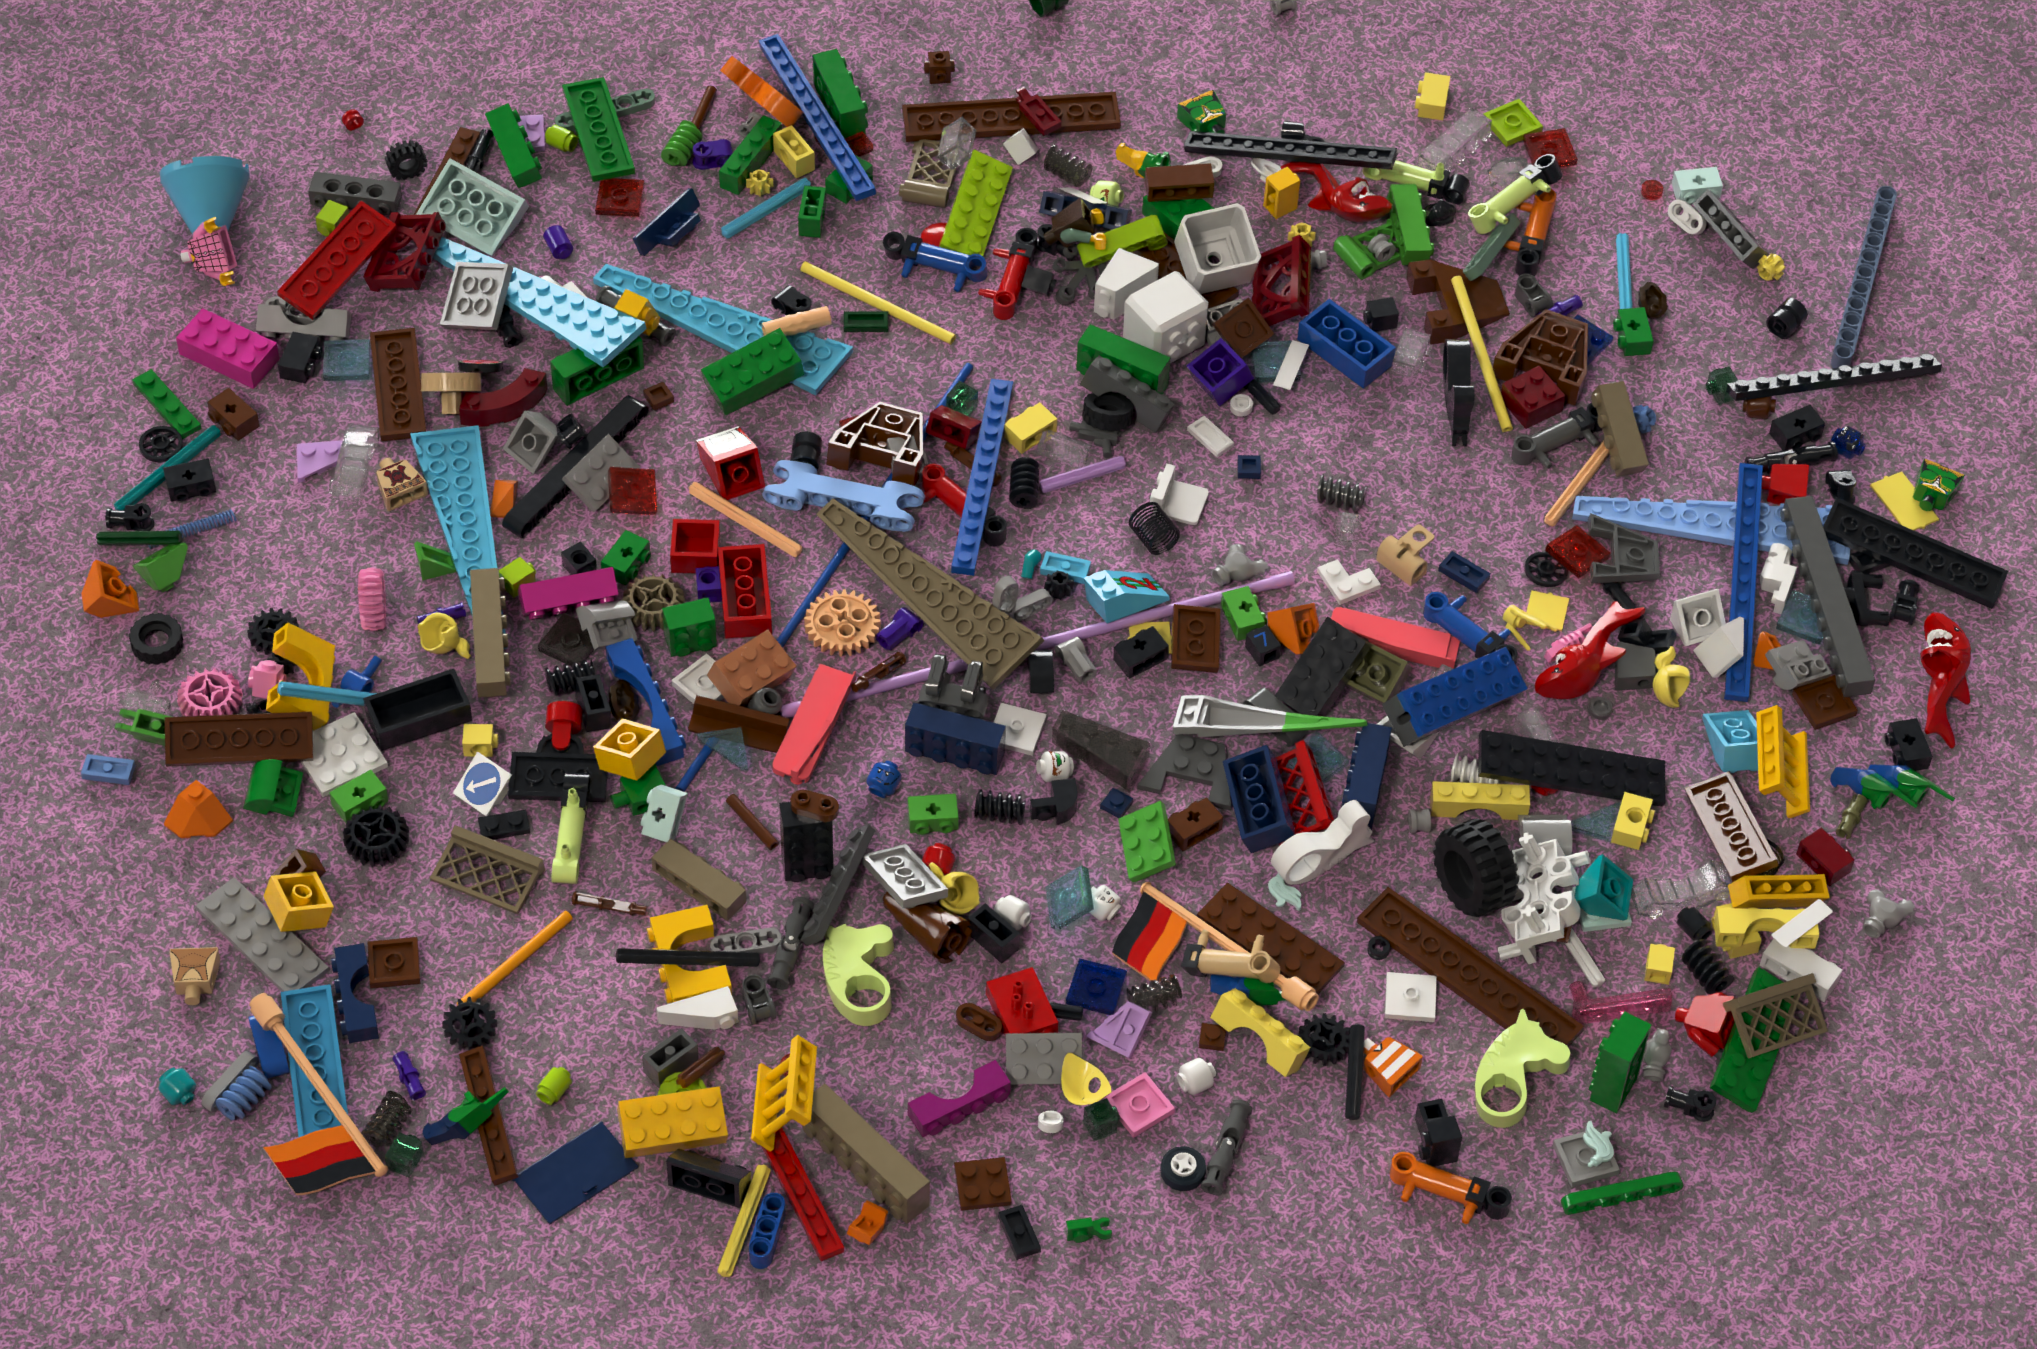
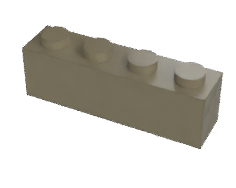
[1591,381,1649,477]
[651,839,746,921]

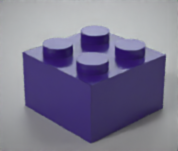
[1186,338,1254,406]

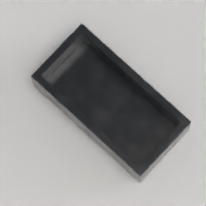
[1275,616,1372,717]
[363,668,472,751]
[779,800,834,882]

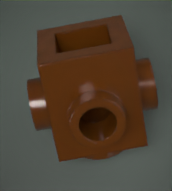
[924,51,955,84]

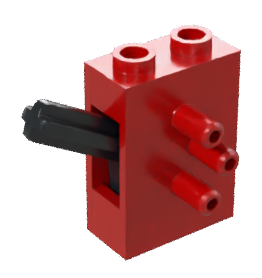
[986,967,1083,1037]

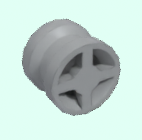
[1368,234,1396,262]
[1408,808,1431,833]

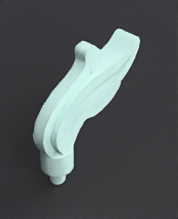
[1268,873,1301,911]
[1583,1121,1614,1167]

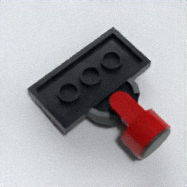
[508,700,608,802]

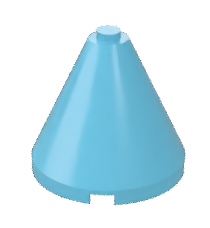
[160,156,250,235]

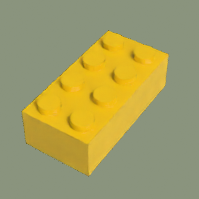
[617,1086,728,1158]

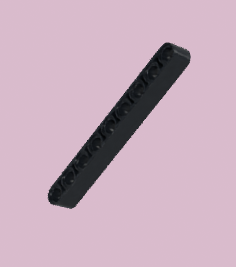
[502,395,649,539]

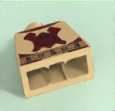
[376,458,428,511]

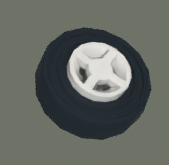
[1160,1146,1206,1191]

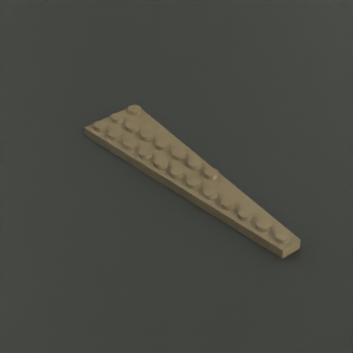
[816,498,1044,690]

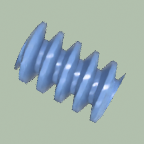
[215,1066,272,1120]

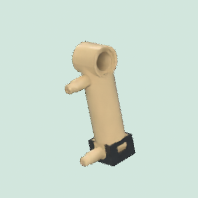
[1181,930,1280,983]

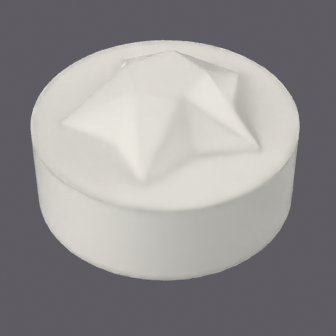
[1230,394,1253,417]
[1038,1111,1064,1133]

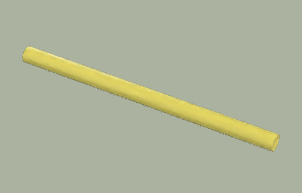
[801,261,956,345]
[1451,276,1513,432]

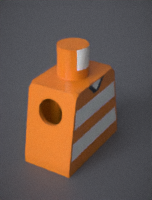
[1363,1037,1423,1098]

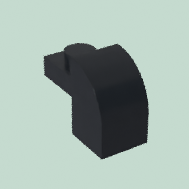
[1618,618,1677,656]
[1027,650,1054,694]
[1030,778,1078,825]

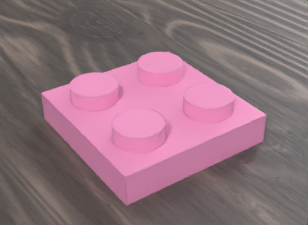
[1104,1072,1175,1138]

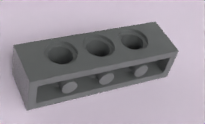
[308,172,402,216]
[1693,189,1769,269]

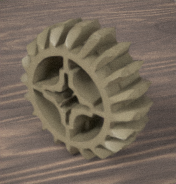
[622,573,685,632]

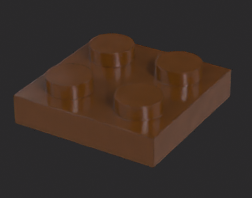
[1212,297,1274,358]
[1792,675,1858,730]
[367,937,421,989]
[954,1157,1012,1211]

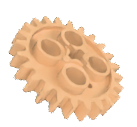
[804,589,881,657]

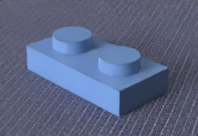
[81,754,136,785]

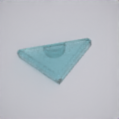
[697,727,749,771]
[1571,802,1621,842]

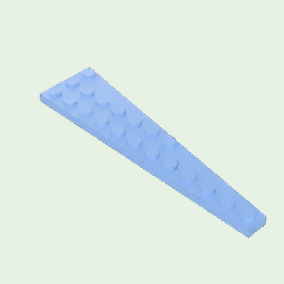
[1572,496,1850,565]

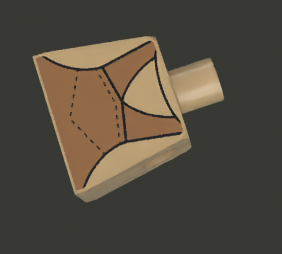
[170,947,220,1005]

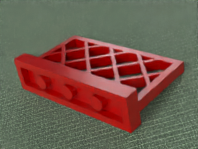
[1276,740,1334,845]

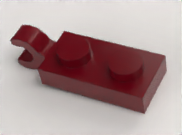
[1016,87,1062,136]

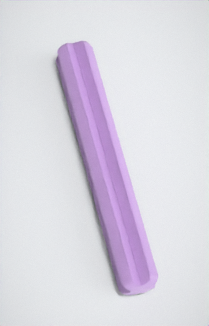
[1039,456,1126,493]

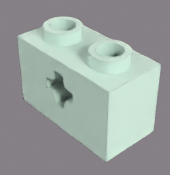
[1672,167,1723,204]
[641,784,688,842]

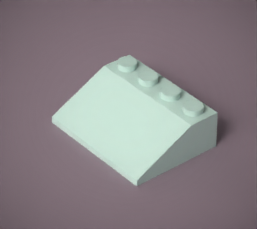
[416,158,529,257]

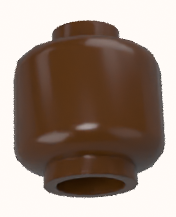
[1743,396,1776,420]

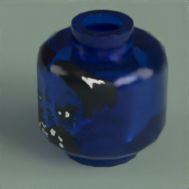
[1831,426,1866,459]

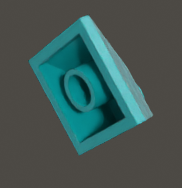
[1574,854,1634,921]

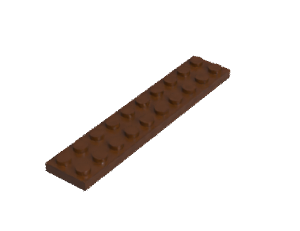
[902,91,1121,142]
[1357,887,1584,1047]

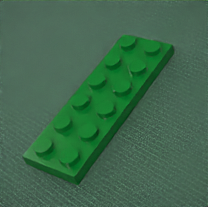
[562,77,635,182]
[1709,967,1794,1113]

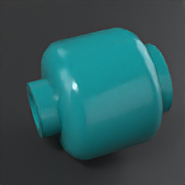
[158,1067,197,1106]

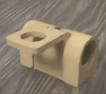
[1376,524,1434,586]

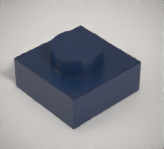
[1237,455,1261,479]
[1100,788,1133,818]

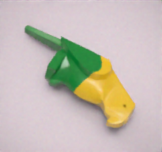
[1115,143,1171,178]

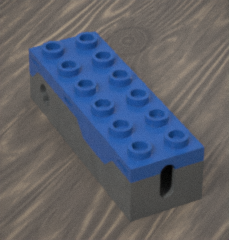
[1382,647,1528,747]

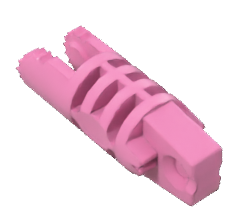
[1544,623,1593,663]

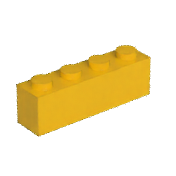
[1728,874,1830,908]

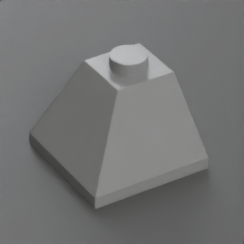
[503,411,558,474]

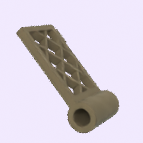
[899,139,962,208]

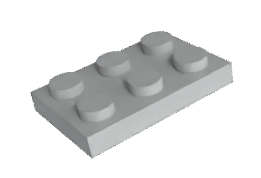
[562,434,640,512]
[1005,1033,1082,1084]

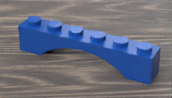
[605,638,686,766]

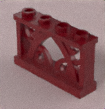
[363,212,446,292]
[1251,234,1311,326]

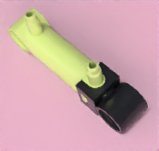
[1468,154,1563,234]
[1362,160,1470,205]
[551,772,591,884]

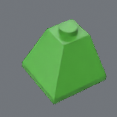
[132,543,188,592]

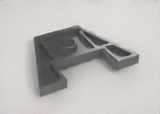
[1588,513,1660,583]
[1137,734,1231,811]

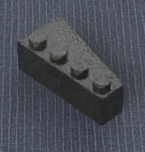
[1052,710,1150,794]

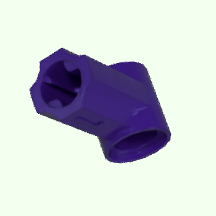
[876,607,924,651]

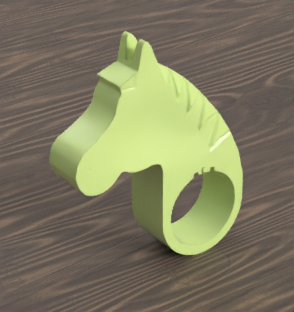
[823,924,894,1026]
[1475,1009,1570,1128]

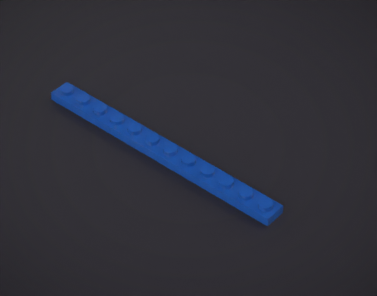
[759,34,876,201]
[951,379,1013,576]
[1724,463,1763,702]

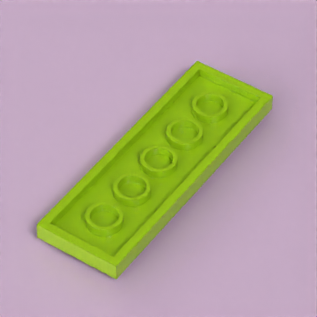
[939,149,1013,256]

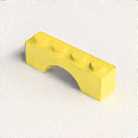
[1430,781,1530,820]
[1714,907,1819,949]
[1210,988,1311,1077]

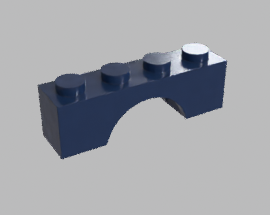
[1039,191,1132,229]
[331,943,379,1044]

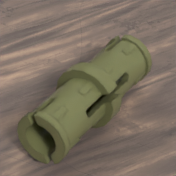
[1836,794,1867,839]

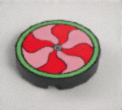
[458,360,503,373]

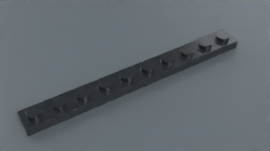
[1184,131,1398,170]
[1726,354,1942,401]

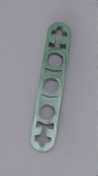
[555,89,655,132]
[1463,213,1521,281]

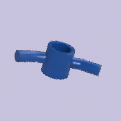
[331,656,382,708]

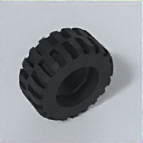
[1433,818,1519,917]

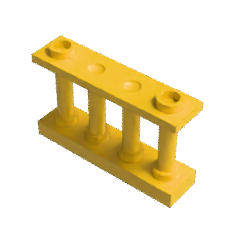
[1756,705,1810,818]
[751,1035,817,1152]

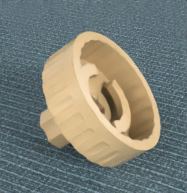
[421,373,481,414]

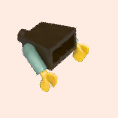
[1043,198,1106,250]

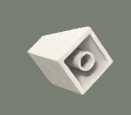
[1094,248,1159,320]

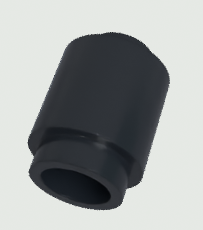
[1677,907,1713,941]

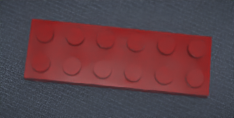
[277,201,396,320]

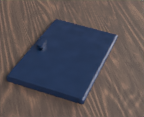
[512,1121,639,1225]

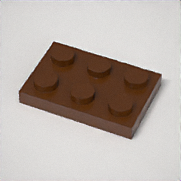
[1171,604,1220,673]

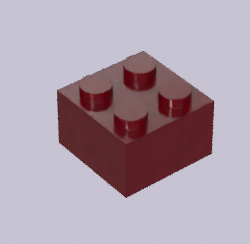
[1501,366,1566,429]

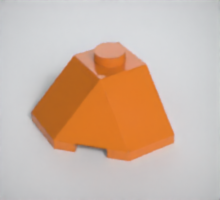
[81,560,139,618]
[1267,603,1319,655]
[164,780,233,838]

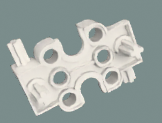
[1498,832,1591,964]

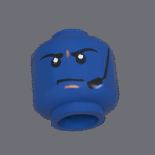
[866,761,902,798]

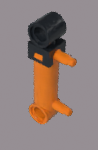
[1503,189,1556,276]
[1389,1152,1512,1224]

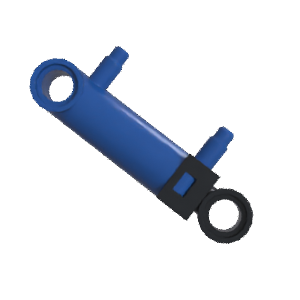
[883,231,988,292]
[1423,592,1518,665]

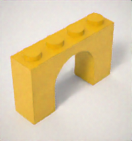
[266,623,335,731]
[646,905,732,1004]

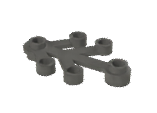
[1052,244,1107,306]

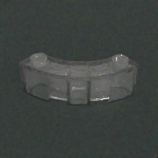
[329,424,380,503]
[1631,860,1732,919]

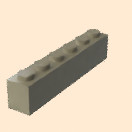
[470,568,511,698]

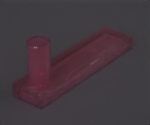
[1569,981,1673,1024]

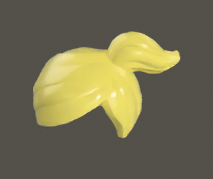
[417,613,471,659]
[1653,646,1690,708]
[929,862,980,914]

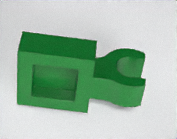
[1065,1217,1112,1243]

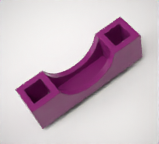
[907,1060,1011,1138]

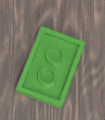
[1118,801,1176,882]

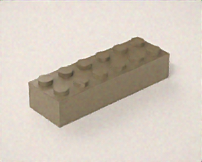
[802,1083,930,1224]

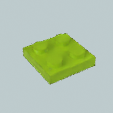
[1483,99,1543,147]

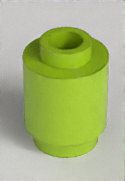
[545,124,578,152]
[536,1067,572,1105]

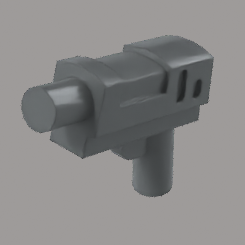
[1069,419,1121,458]

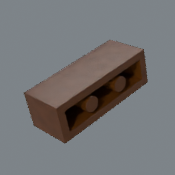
[1145,163,1214,202]

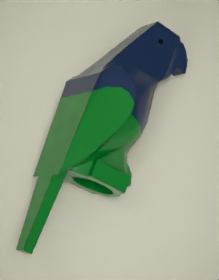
[422,1087,509,1145]

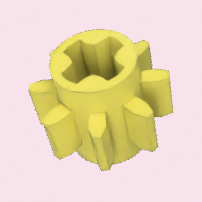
[746,169,774,197]
[1288,223,1316,247]
[1757,253,1786,281]

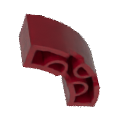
[459,368,548,427]

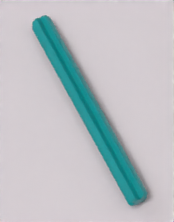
[114,425,221,510]

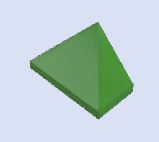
[414,541,456,581]

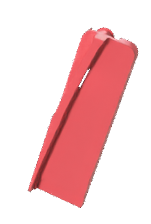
[1331,607,1460,670]
[772,664,856,785]

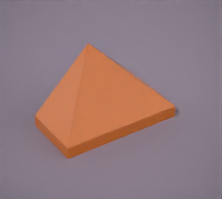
[490,480,518,518]
[1753,631,1781,671]

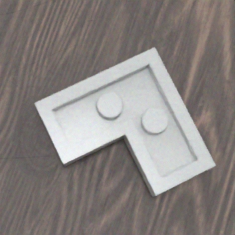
[1317,559,1381,605]

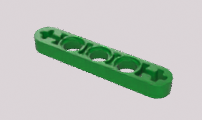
[1560,1171,1684,1215]

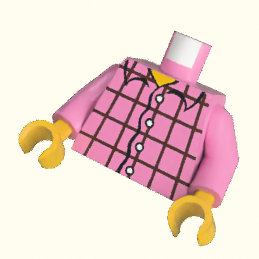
[181,217,238,286]

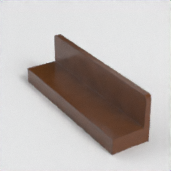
[688,695,789,753]

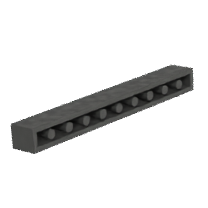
[1780,496,1875,697]

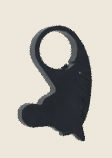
[1443,339,1475,446]

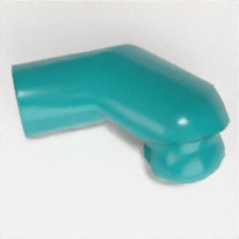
[1021,549,1041,579]

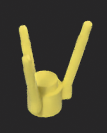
[1503,605,1557,651]

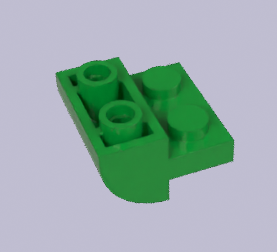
[243,759,303,817]

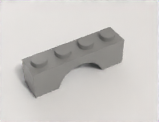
[256,304,351,343]

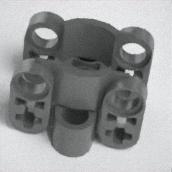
[917,654,989,720]

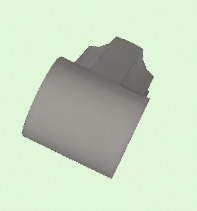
[1055,637,1097,683]

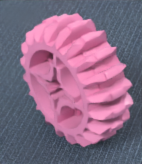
[358,567,386,631]
[177,667,243,716]

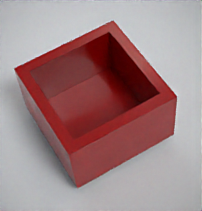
[670,519,720,573]

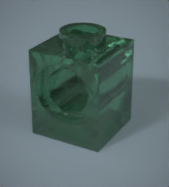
[946,381,978,416]
[384,1132,424,1178]

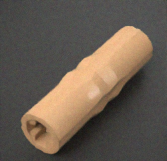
[762,306,832,336]

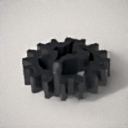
[247,608,299,655]
[442,997,497,1050]
[1298,1013,1350,1066]

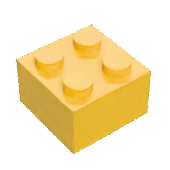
[593,719,666,781]
[263,872,334,932]

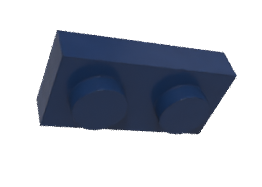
[1438,551,1491,593]

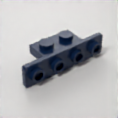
[633,188,701,256]

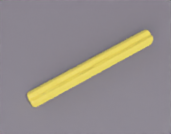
[717,1164,771,1277]

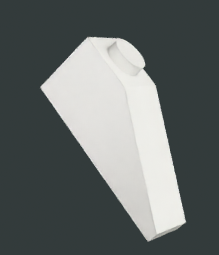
[656,986,738,1030]

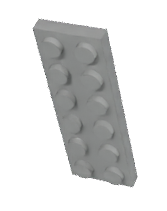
[195,877,329,992]

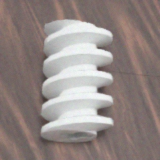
[1451,753,1501,784]

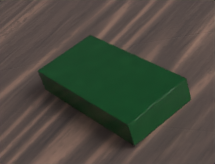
[844,311,888,332]

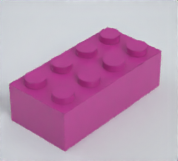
[176,308,280,389]
[518,567,619,620]

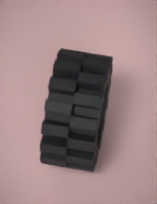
[385,140,428,180]

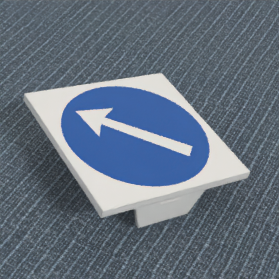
[453,752,512,816]

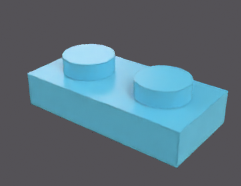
[1040,551,1091,584]

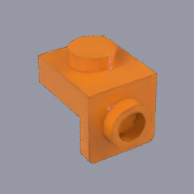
[847,1200,888,1245]

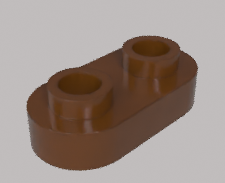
[790,789,839,822]
[956,1003,1002,1041]

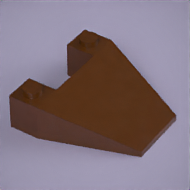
[1406,259,1510,345]
[1493,309,1588,406]
[826,402,923,486]

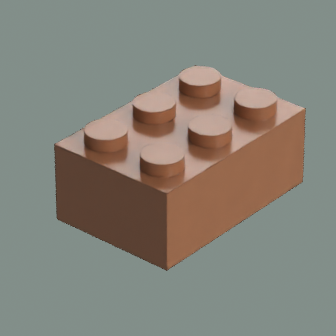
[707,630,797,707]

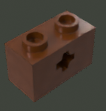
[207,388,260,441]
[1168,797,1223,852]

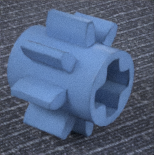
[1633,405,1656,433]

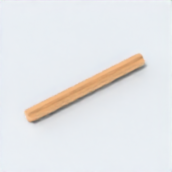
[1544,440,1610,527]
[689,482,802,557]

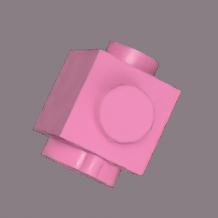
[248,660,286,699]

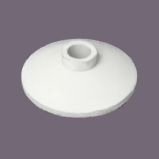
[1251,158,1281,182]

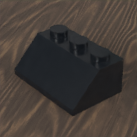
[666,1149,751,1208]

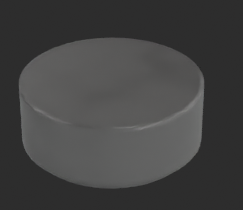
[1588,697,1613,720]

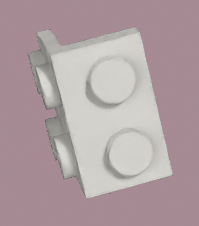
[1150,464,1209,525]

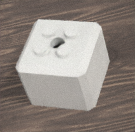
[1174,203,1261,294]
[1123,271,1208,363]

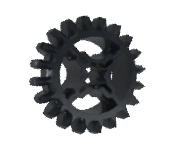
[343,805,410,868]

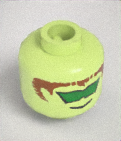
[1090,180,1124,206]

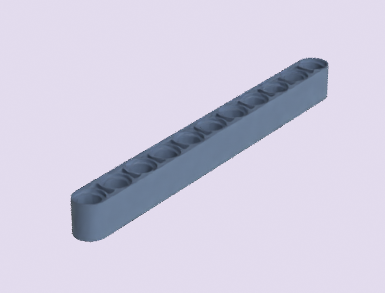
[1831,186,1897,368]

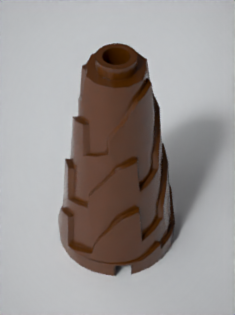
[883,892,972,964]

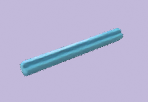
[721,178,811,238]
[1616,233,1632,309]
[277,681,377,706]

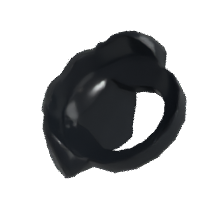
[1424,199,1456,226]

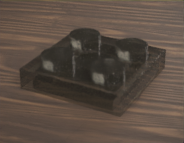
[538,613,594,667]

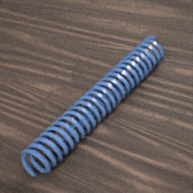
[148,509,237,549]

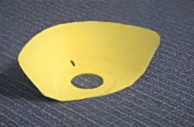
[1061,1053,1112,1105]

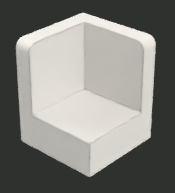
[1003,128,1038,165]

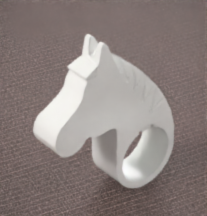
[1271,800,1374,885]

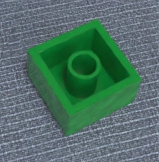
[662,598,717,657]

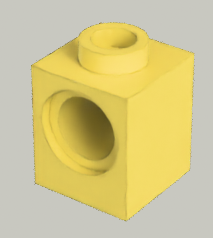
[462,724,498,757]
[1644,944,1675,985]

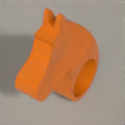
[720,56,804,127]

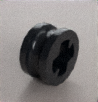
[1367,936,1390,960]

